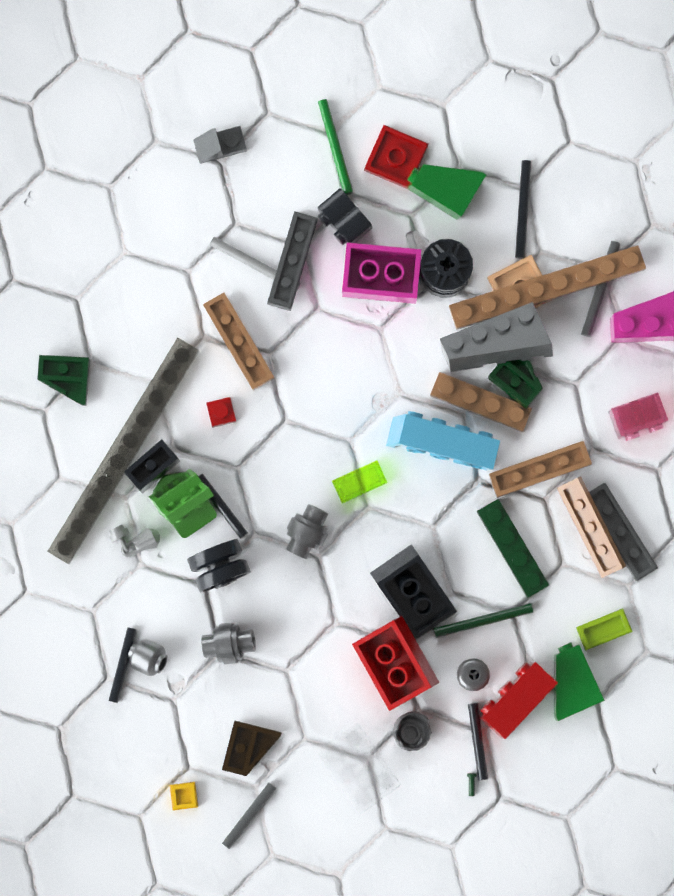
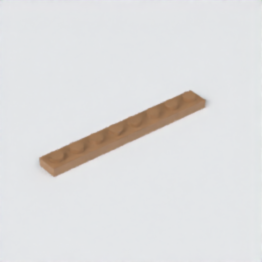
[448,245,646,330]

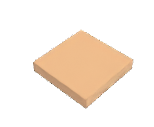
[487,255,554,308]

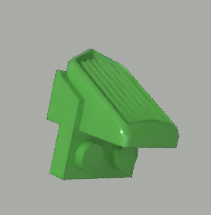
[148,469,217,538]

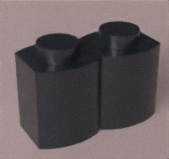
[317,188,373,245]

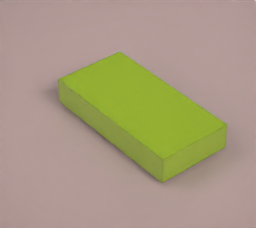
[575,608,633,651]

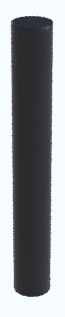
[198,473,248,539]
[108,627,137,703]
[468,703,488,780]

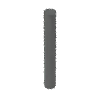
[222,782,276,849]

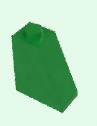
[407,164,486,220]
[554,642,605,721]

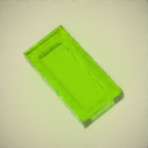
[332,460,388,504]

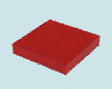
[364,125,429,189]

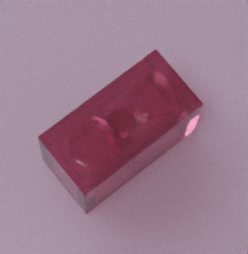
[608,392,669,442]

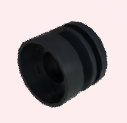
[420,239,473,298]

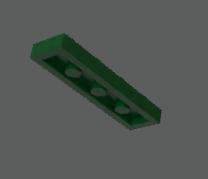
[476,498,550,598]

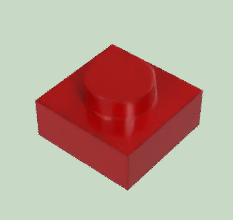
[206,397,236,428]

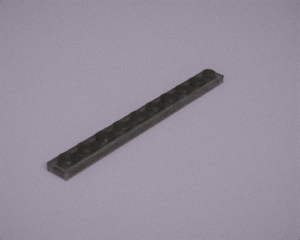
[47,337,199,565]

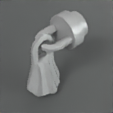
[109,525,160,557]

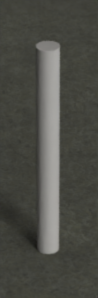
[209,237,301,290]

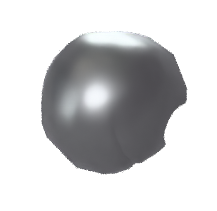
[393,712,432,751]

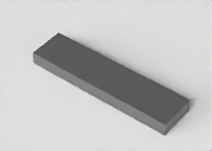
[267,211,318,311]
[589,483,658,581]

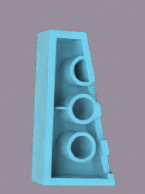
[386,411,500,471]

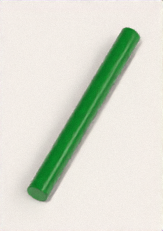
[318,99,354,195]

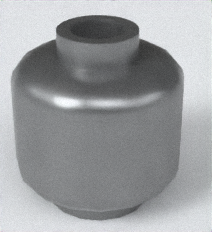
[128,639,168,676]
[456,658,490,691]

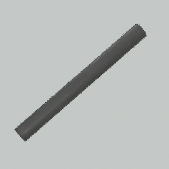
[581,241,620,337]

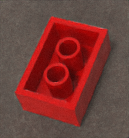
[352,616,440,711]
[480,662,558,739]

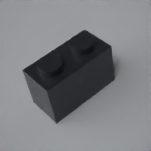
[124,439,180,494]

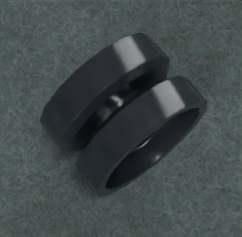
[187,539,251,593]

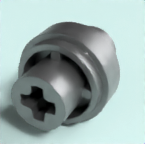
[286,504,328,559]
[201,623,256,664]

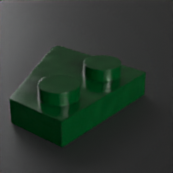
[37,355,90,406]
[488,359,543,409]

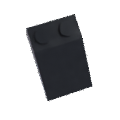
[370,545,457,640]

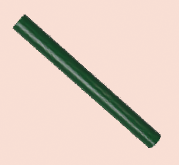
[433,603,533,638]

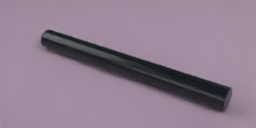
[515,160,531,259]

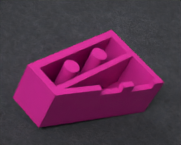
[610,291,674,343]

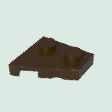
[222,720,282,776]

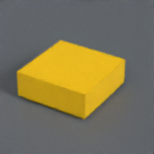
[170,782,198,811]

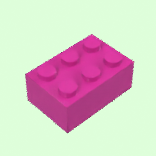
[342,242,422,304]

